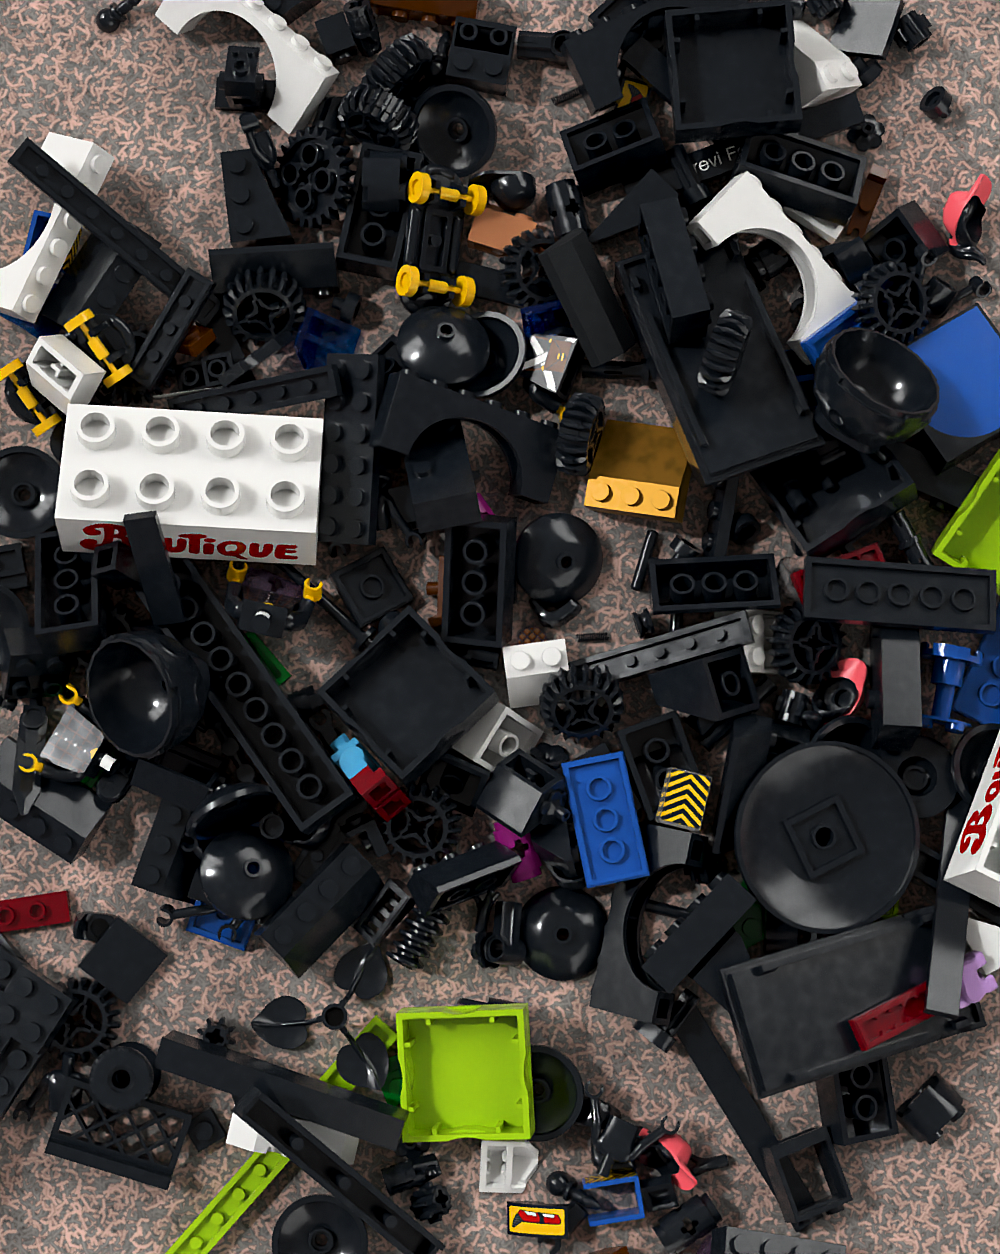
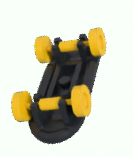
[396,164,487,314]
[0,308,136,437]

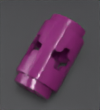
[493,821,543,883]

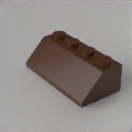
[369,0,481,30]

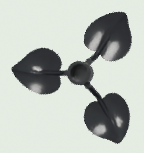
[251,943,389,1090]

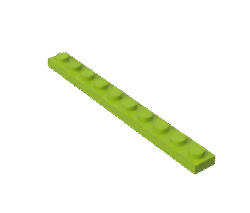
[165,1014,397,1254]

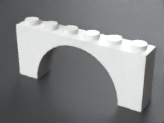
[155,0,340,135]
[0,132,115,324]
[686,171,856,365]

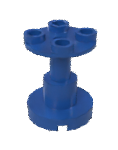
[920,642,984,734]

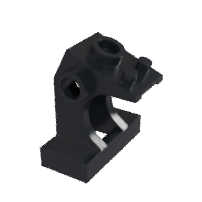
[215,46,276,113]

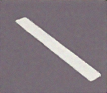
[153,385,231,399]

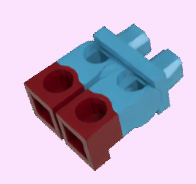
[330,733,411,822]

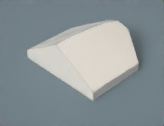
[479,1139,539,1193]

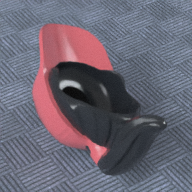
[943,174,992,266]
[802,658,868,733]
[633,1126,697,1190]

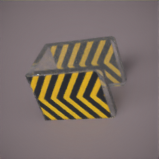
[655,767,712,831]

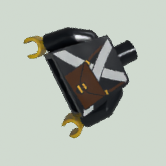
[519,326,585,422]

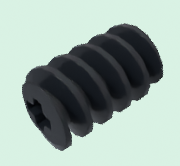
[385,907,450,970]

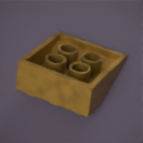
[584,419,691,523]

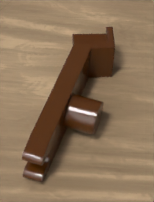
[846,163,890,238]
[426,555,444,632]

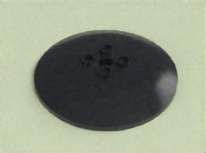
[734,741,920,934]

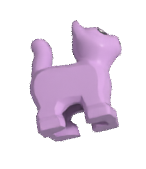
[959,950,998,1009]

